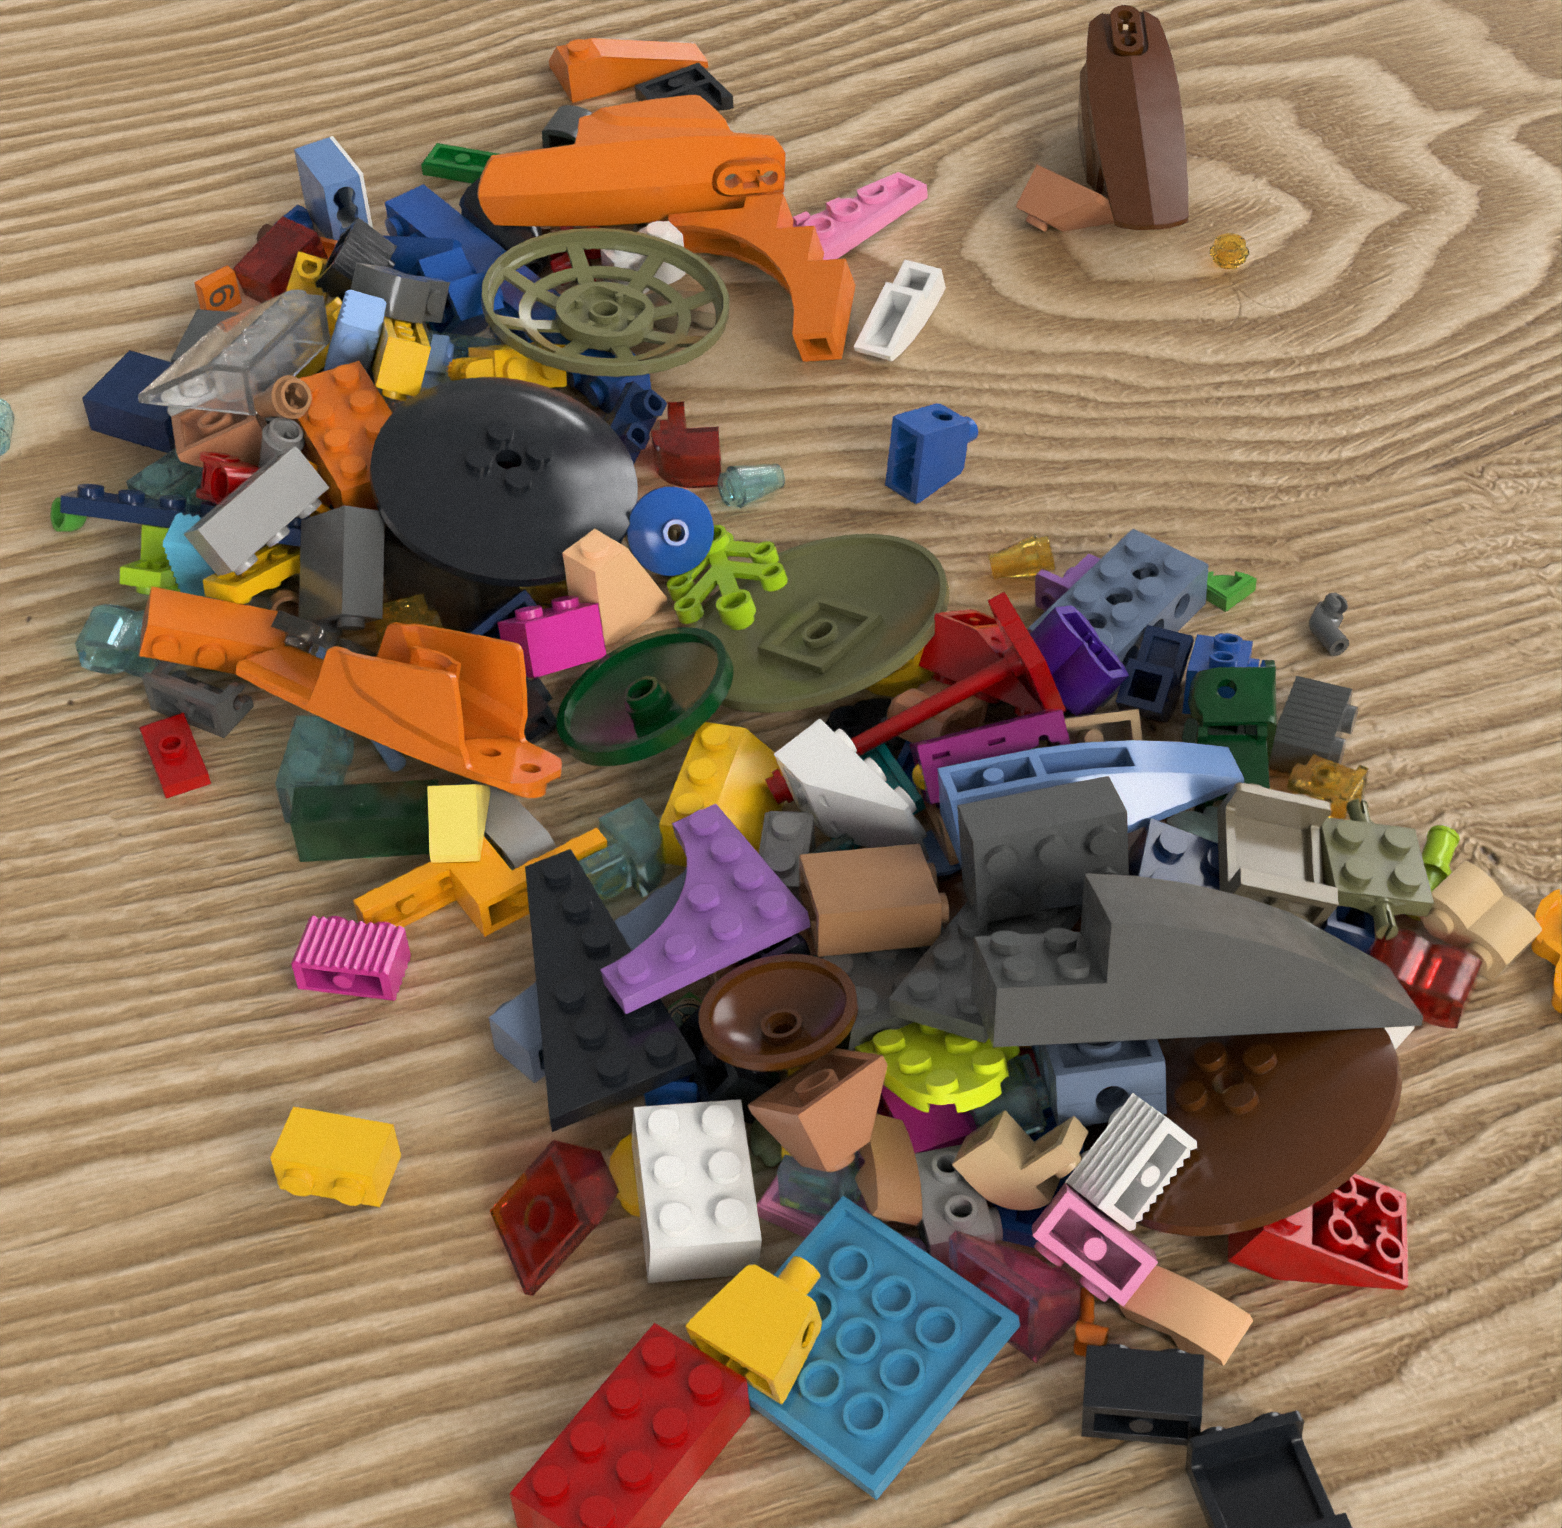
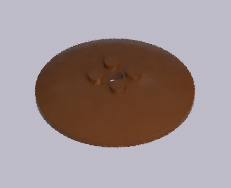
[1084,1028,1402,1236]

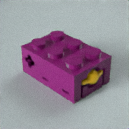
[909,709,1071,808]

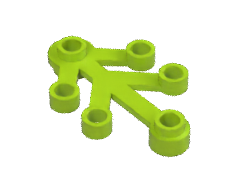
[666,525,788,630]

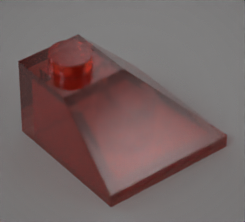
[490,1140,619,1296]

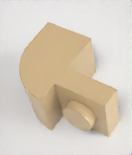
[952,1110,1089,1210]

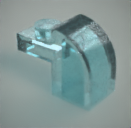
[578,798,666,901]

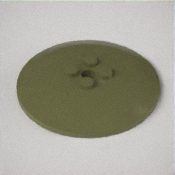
[690,534,950,713]

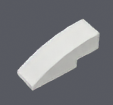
[854,260,946,361]

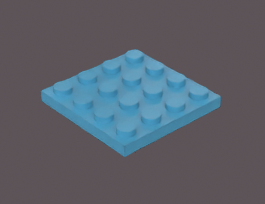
[747,1196,1020,1500]

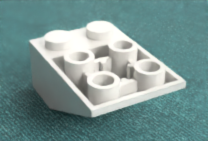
[774,719,930,861]

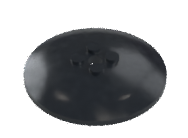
[370,377,638,587]

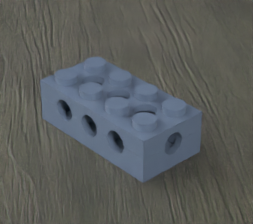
[1027,529,1209,707]
[1031,1039,1167,1127]

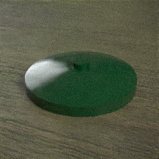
[556,627,734,766]

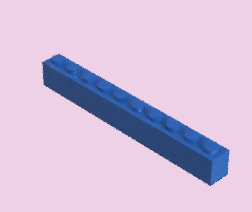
[385,184,651,414]

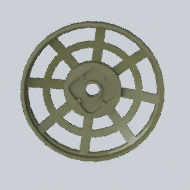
[481,228,729,377]

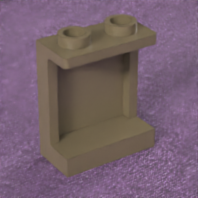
[1217,782,1339,928]

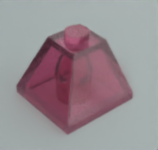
[949,1230,1080,1363]

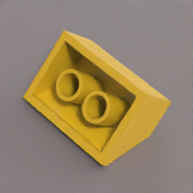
[659,722,784,867]

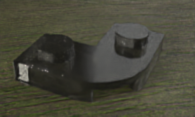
[271,610,377,657]

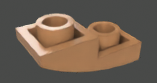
[855,1114,922,1226]

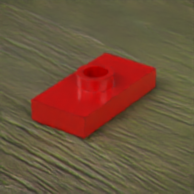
[139,713,211,799]

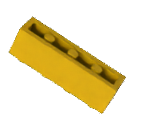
[371,316,431,401]

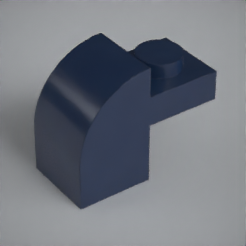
[1115,625,1194,723]

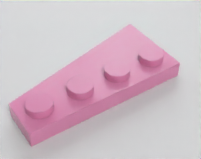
[793,172,928,260]

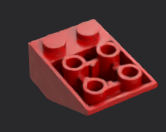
[918,609,1066,716]
[1228,1174,1408,1290]

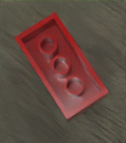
[509,1323,751,1528]

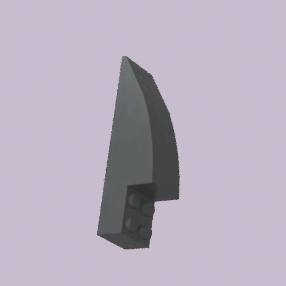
[971,873,1423,1047]

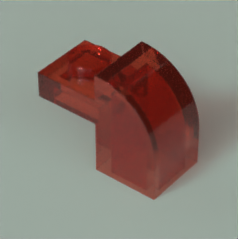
[651,401,722,488]

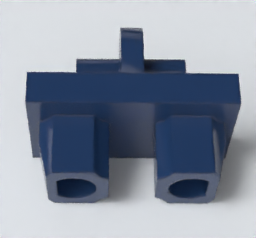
[603,381,667,465]

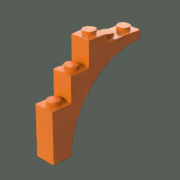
[668,193,856,362]

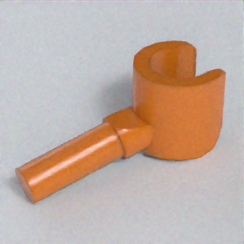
[1073,1287,1109,1357]

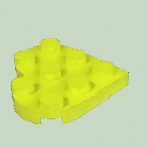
[855,1022,1020,1113]

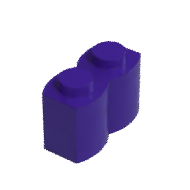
[1030,605,1129,716]

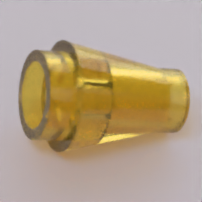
[988,534,1056,580]

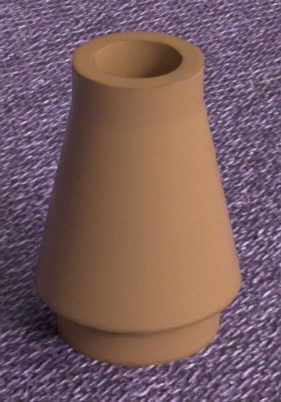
[254,375,312,419]

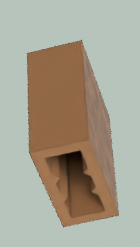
[799,843,949,957]

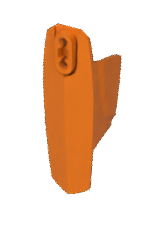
[477,95,786,227]
[236,622,562,798]

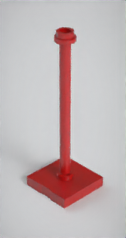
[765,592,1066,805]

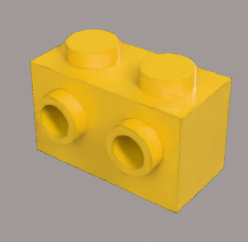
[270,1106,401,1207]

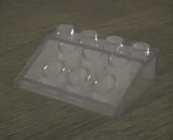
[138,290,331,416]

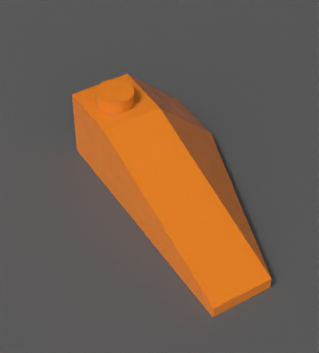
[549,38,708,103]

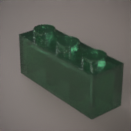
[290,779,439,862]

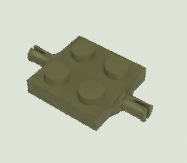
[1320,799,1434,940]

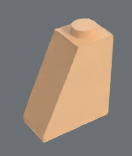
[562,529,667,651]

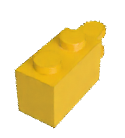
[446,342,567,388]

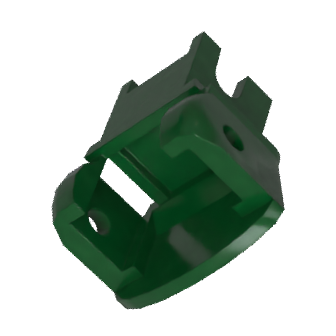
[1182,660,1277,814]

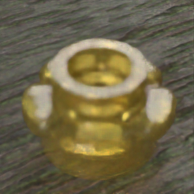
[1209,233,1249,269]

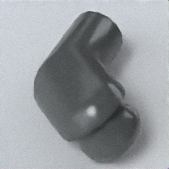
[1309,593,1349,656]

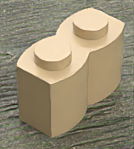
[1419,861,1542,981]

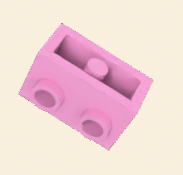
[1032,1182,1158,1307]

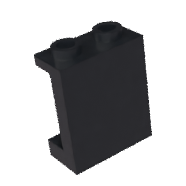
[1185,1411,1352,1528]

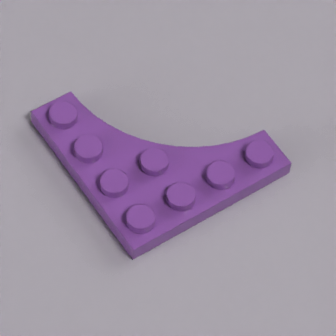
[600,804,811,1014]

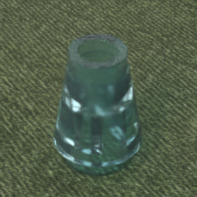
[718,463,785,508]

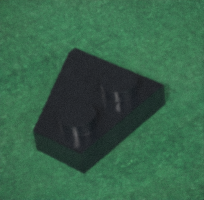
[635,63,734,111]

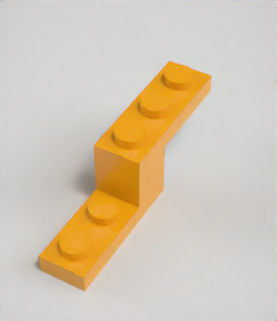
[353,827,611,937]

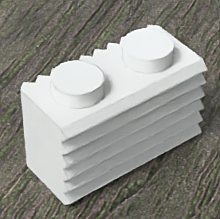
[1066,1093,1197,1231]

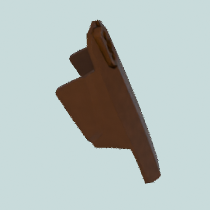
[1078,5,1189,230]

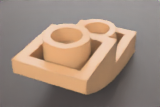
[1119,1265,1253,1366]

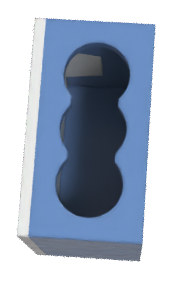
[294,136,373,241]

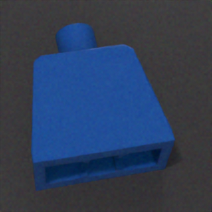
[885,403,978,504]

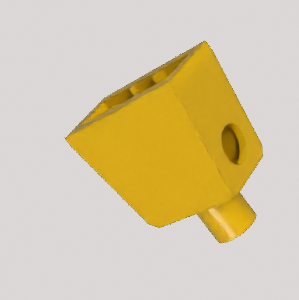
[685,1256,822,1405]

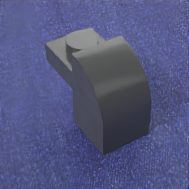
[351,263,450,324]

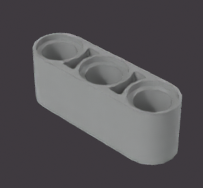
[455,778,557,870]

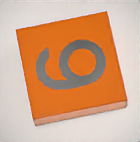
[194,265,242,312]

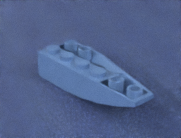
[938,740,1244,869]

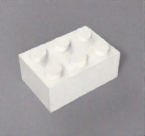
[631,1099,762,1283]

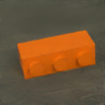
[139,586,287,674]

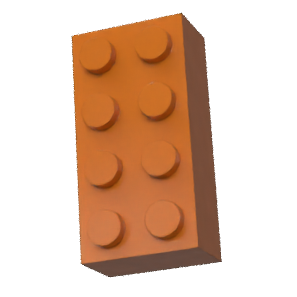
[291,361,393,511]

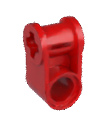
[195,452,261,505]

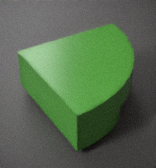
[1206,571,1257,612]

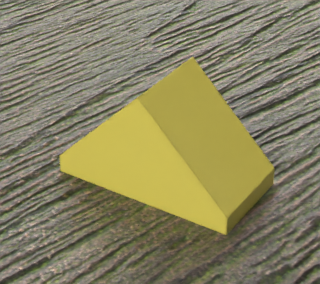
[427,784,491,863]

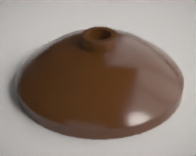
[699,954,858,1072]

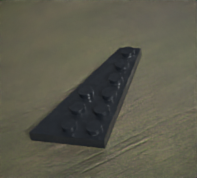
[525,849,698,1132]

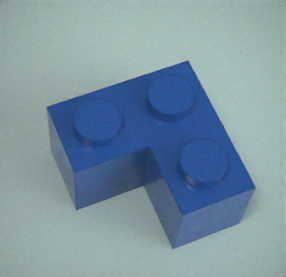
[408,247,504,343]

